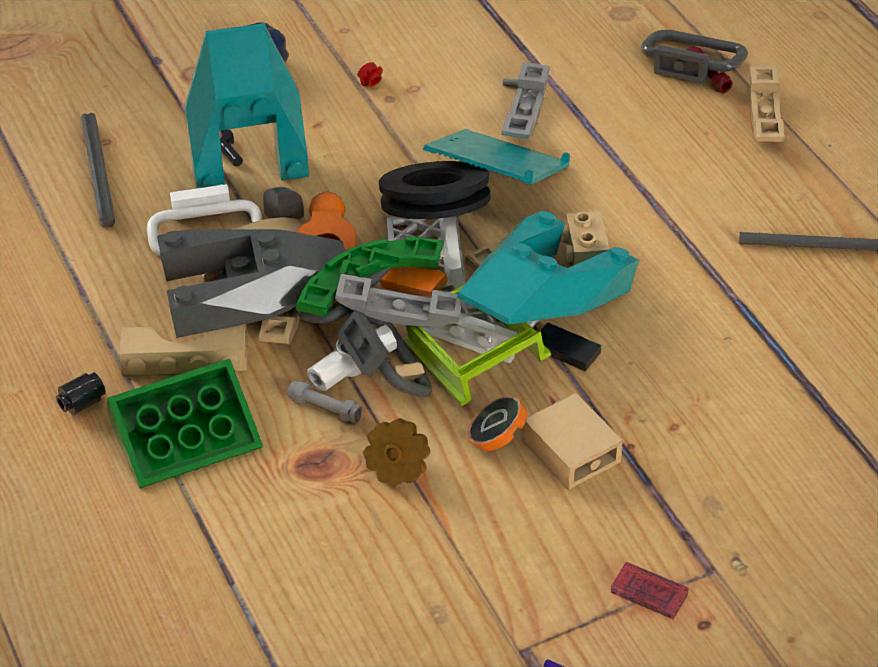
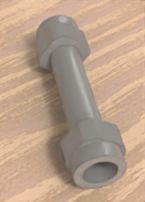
[288,380,363,424]

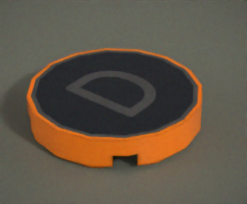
[468,396,528,452]

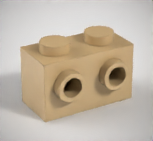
[561,210,610,266]

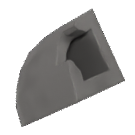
[263,187,304,220]

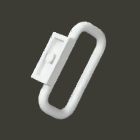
[146,184,263,256]

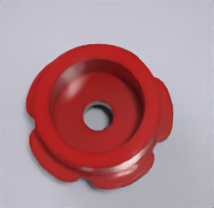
[357,62,383,87]

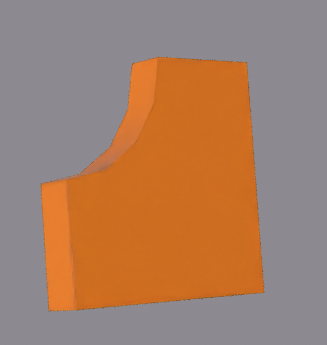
[380,267,448,298]

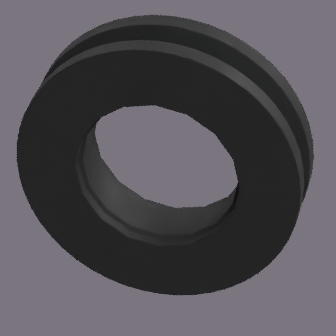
[379,161,491,219]

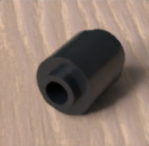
[56,372,106,415]

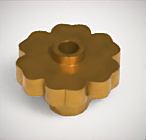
[363,418,431,486]

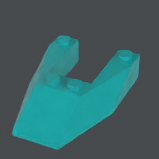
[185,23,309,189]
[457,211,639,325]

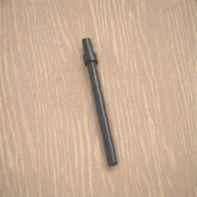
[739,232,878,251]

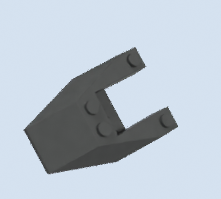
[157,229,345,338]

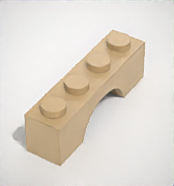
[119,324,248,376]

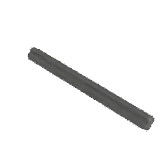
[81,112,115,227]

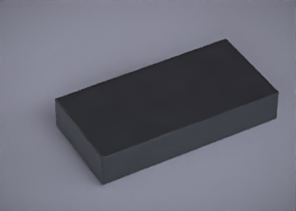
[540,322,601,372]

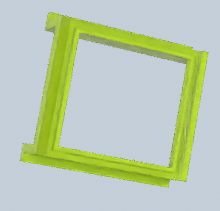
[404,285,551,406]

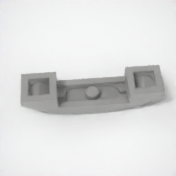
[502,62,550,139]
[335,274,462,326]

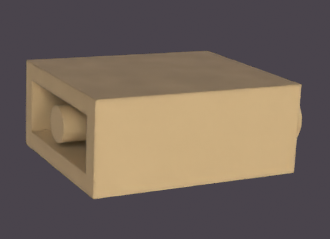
[523,393,623,490]

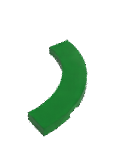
[296,237,444,317]

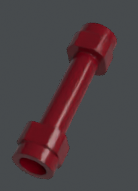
[686,45,733,93]

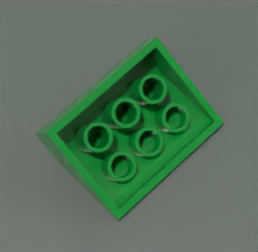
[106,359,263,488]

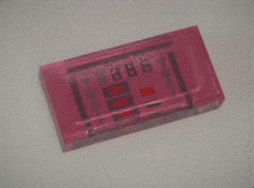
[611,562,689,620]

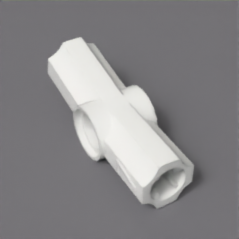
[307,325,397,392]

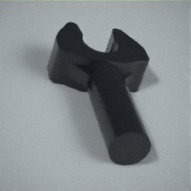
[220,129,243,167]

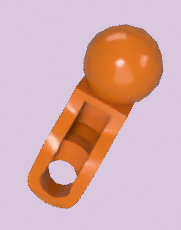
[297,191,357,251]

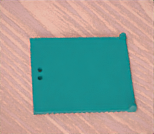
[423,129,571,185]

